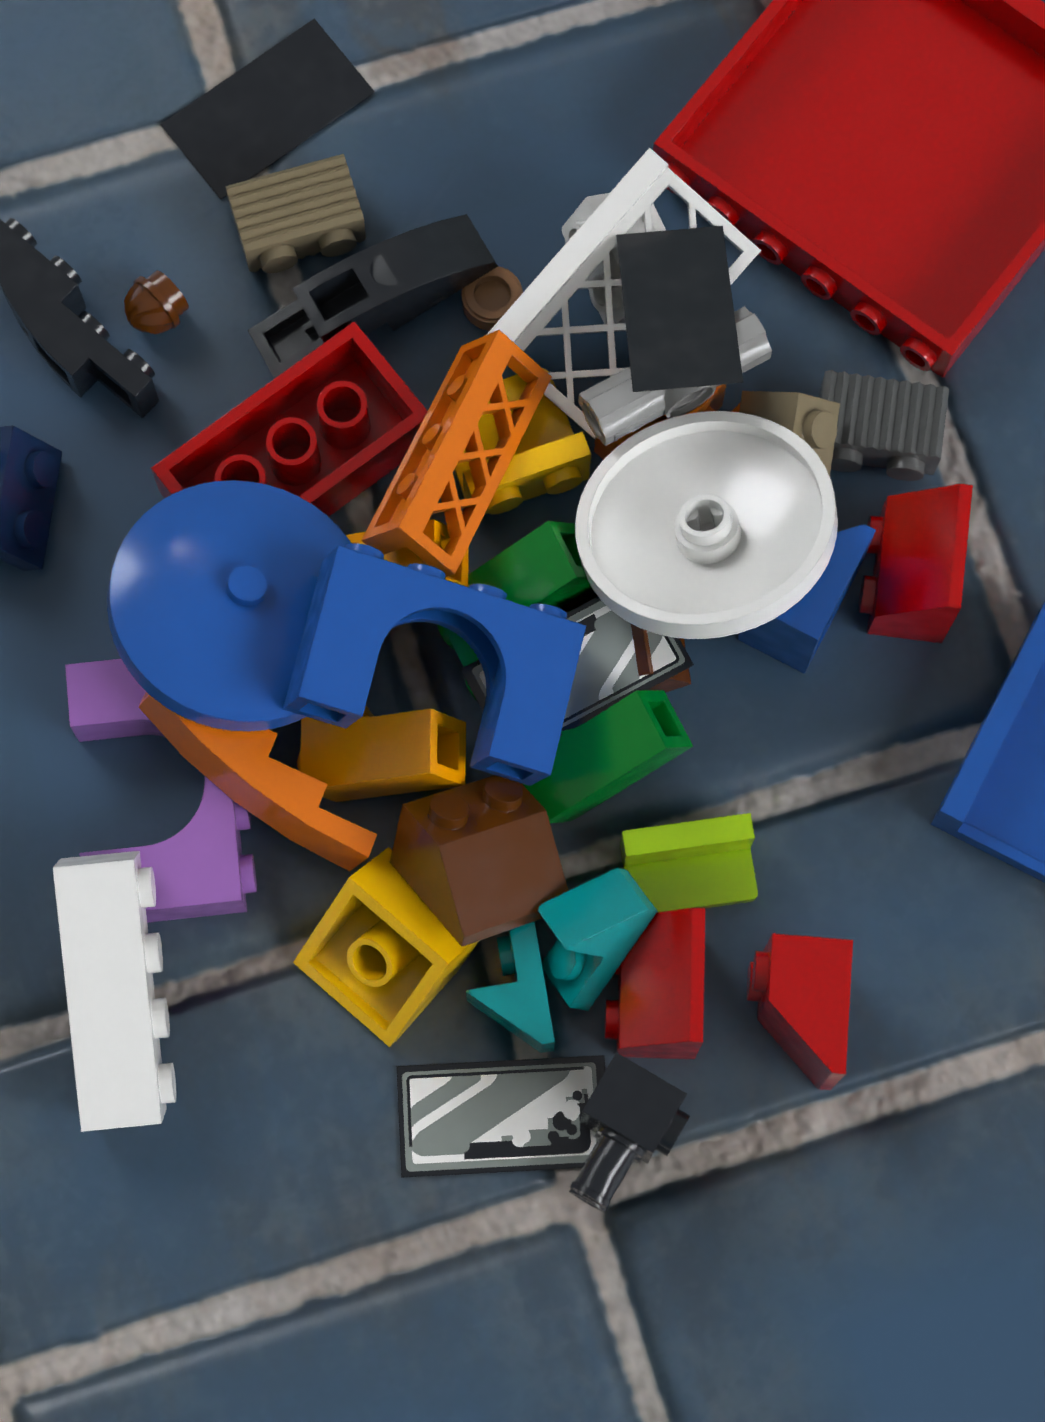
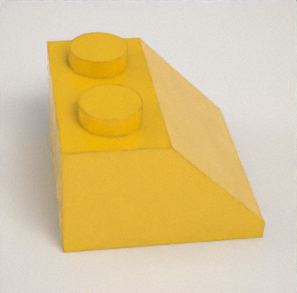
[293,847,479,1047]

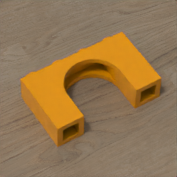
[297,519,469,802]

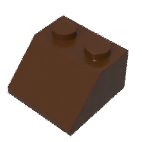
[390,775,568,947]

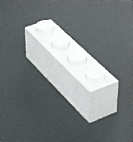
[53,851,176,1132]

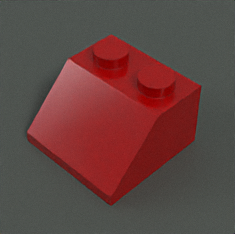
[858,484,973,643]
[605,908,706,1059]
[747,933,853,1090]

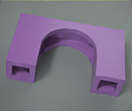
[65,659,257,923]

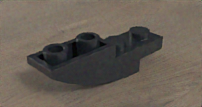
[248,214,498,379]
[0,218,159,418]

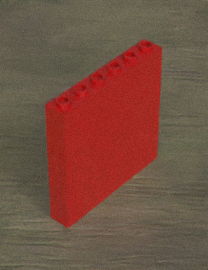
[653,0,1045,378]

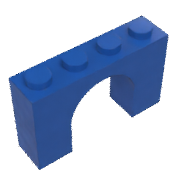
[283,543,586,786]

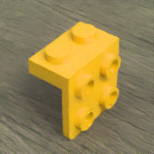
[454,368,591,514]

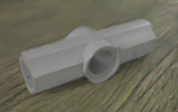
[578,306,772,446]

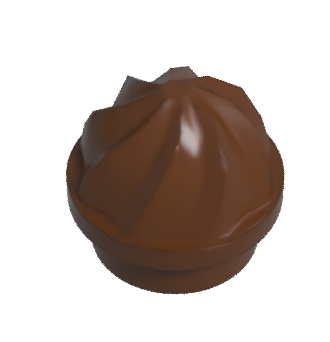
[124,270,189,335]

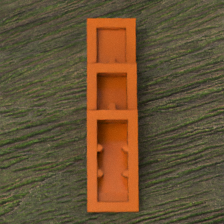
[139,692,378,872]

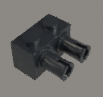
[569,1052,690,1213]

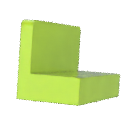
[620,813,758,912]

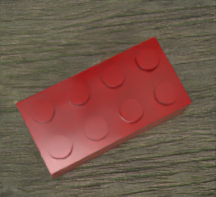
[151,321,427,517]

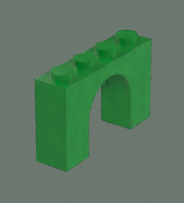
[437,521,693,823]

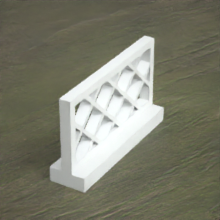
[487,148,761,439]

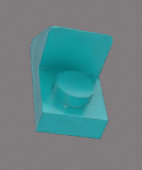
[538,868,658,1011]
[466,921,555,1053]

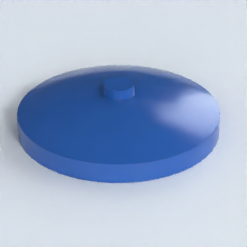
[107,480,351,732]

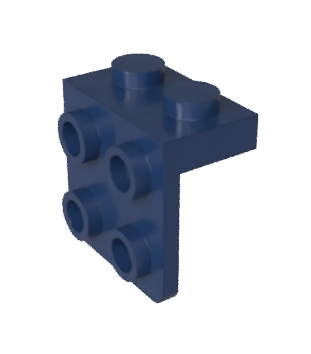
[0,425,62,571]

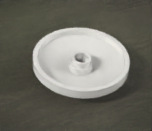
[575,411,838,639]

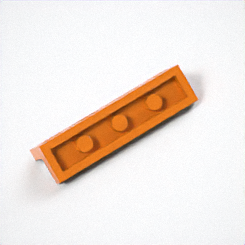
[361,330,552,577]

